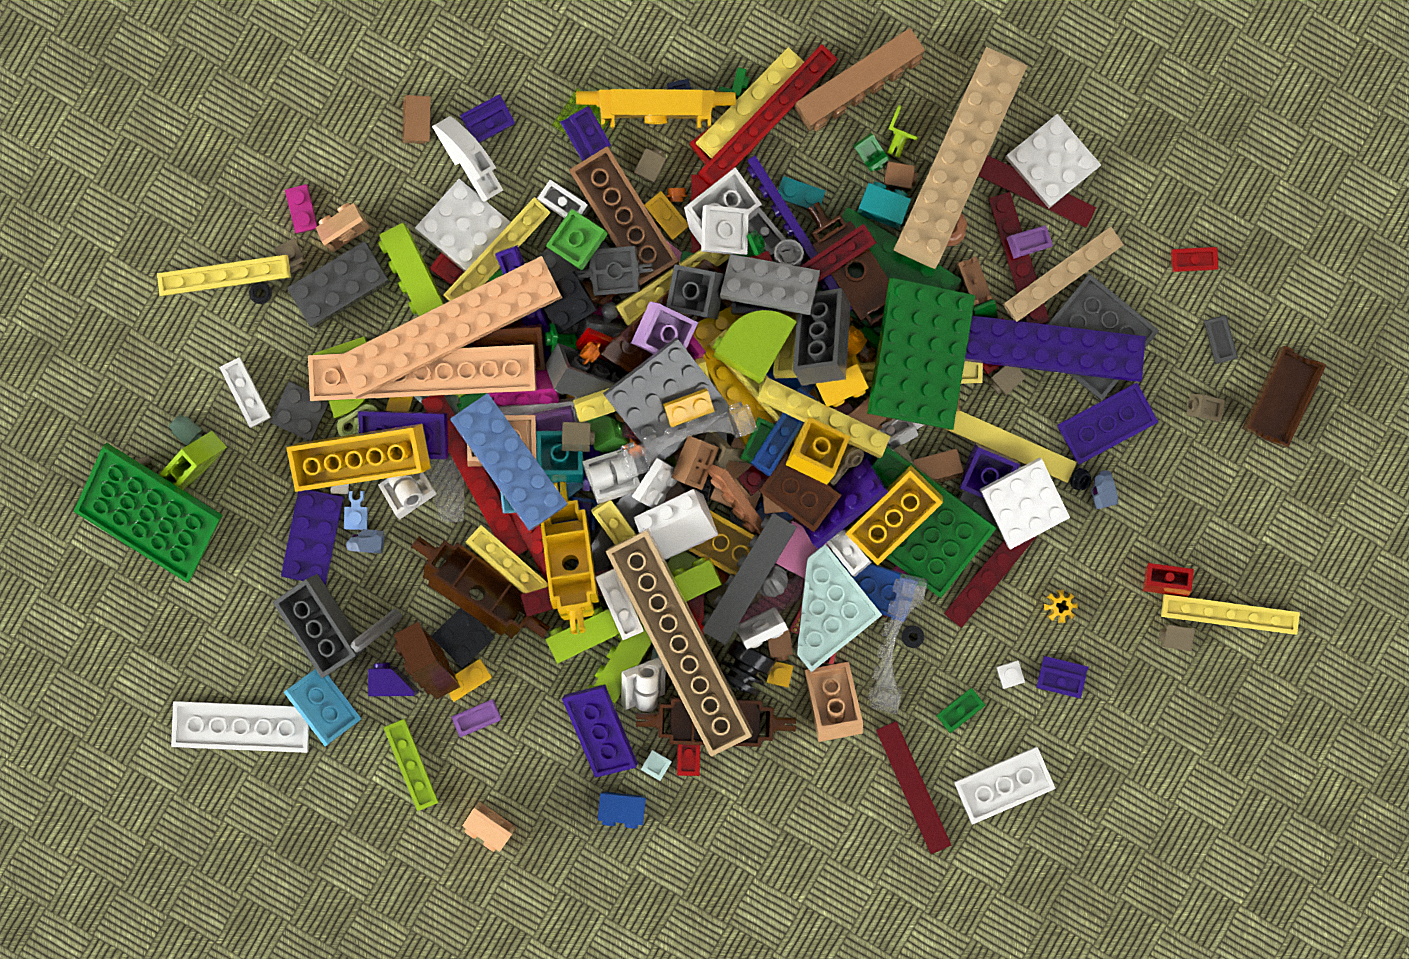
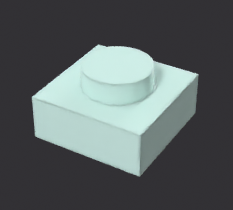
[641,749,672,781]

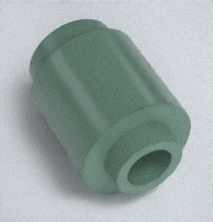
[169,414,203,446]

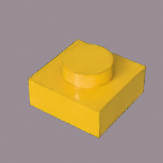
[766,661,794,688]

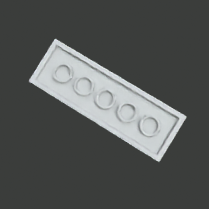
[171,701,310,753]

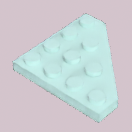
[796,544,882,672]

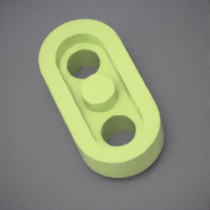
[337,402,378,436]

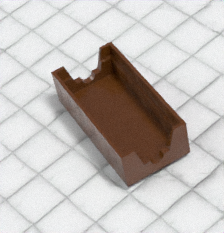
[1242,346,1326,448]

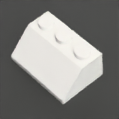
[684,168,762,246]
[634,489,718,560]

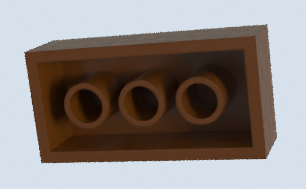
[394,622,460,700]

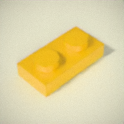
[644,191,689,241]
[663,388,715,427]
[448,658,492,702]

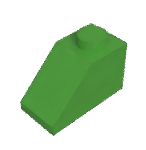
[587,415,629,454]

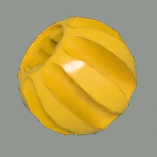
[1044,589,1078,623]

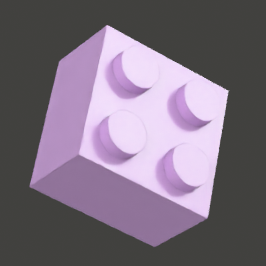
[631,301,698,354]

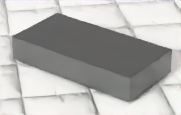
[1203,315,1238,364]

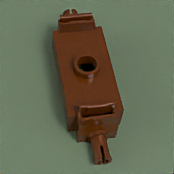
[807,202,889,330]
[411,536,551,639]
[636,697,796,747]

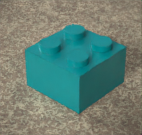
[857,181,911,229]
[536,431,583,483]

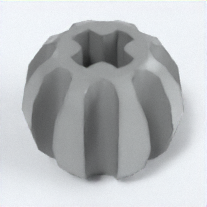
[759,565,788,597]

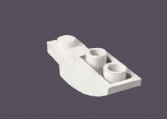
[432,116,503,202]

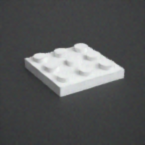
[1005,114,1101,208]
[415,179,510,272]
[980,458,1070,549]

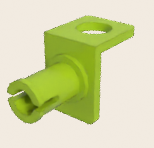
[887,104,918,158]

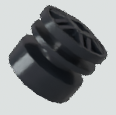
[721,639,776,696]

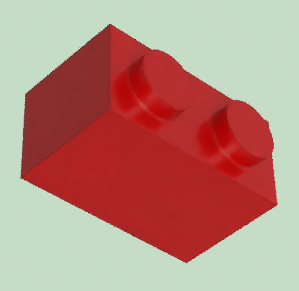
[1143,563,1194,597]

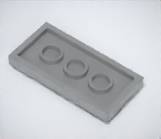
[720,254,820,315]

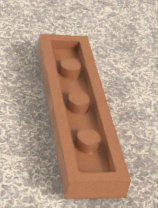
[707,464,764,535]

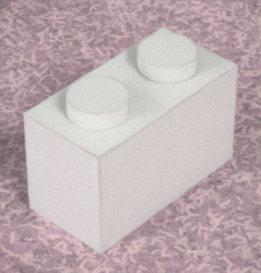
[537,180,589,218]

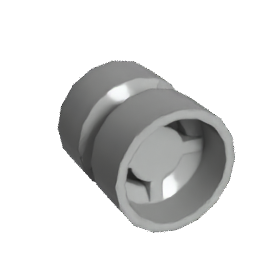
[774,239,804,267]

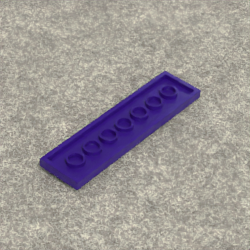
[965,316,1146,382]

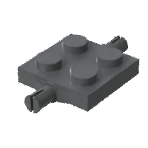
[576,246,654,296]

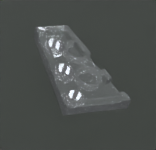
[426,454,465,522]

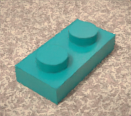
[778,176,825,213]

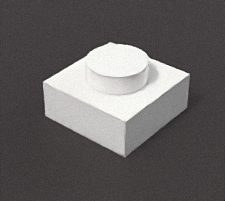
[996,660,1025,689]

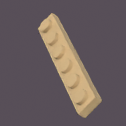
[1002,227,1124,322]

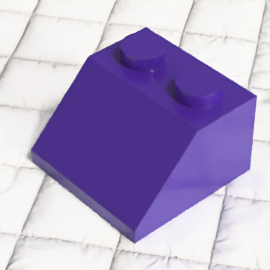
[959,443,1020,498]
[368,662,419,696]

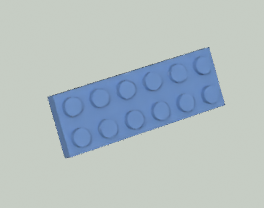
[450,393,567,531]

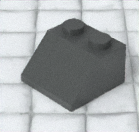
[666,264,725,319]

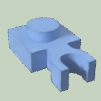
[344,491,368,530]

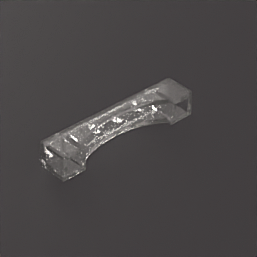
[617,402,758,479]
[867,573,928,714]

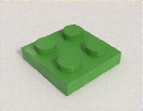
[546,209,608,270]

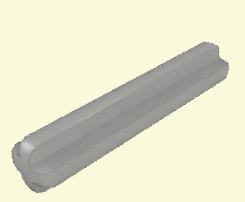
[351,609,402,652]

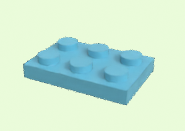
[284,669,361,746]

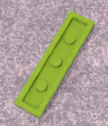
[383,719,439,811]

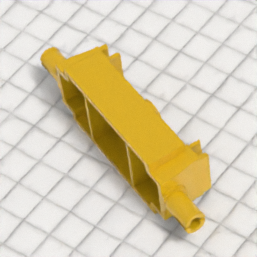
[576,89,736,129]
[541,482,599,634]

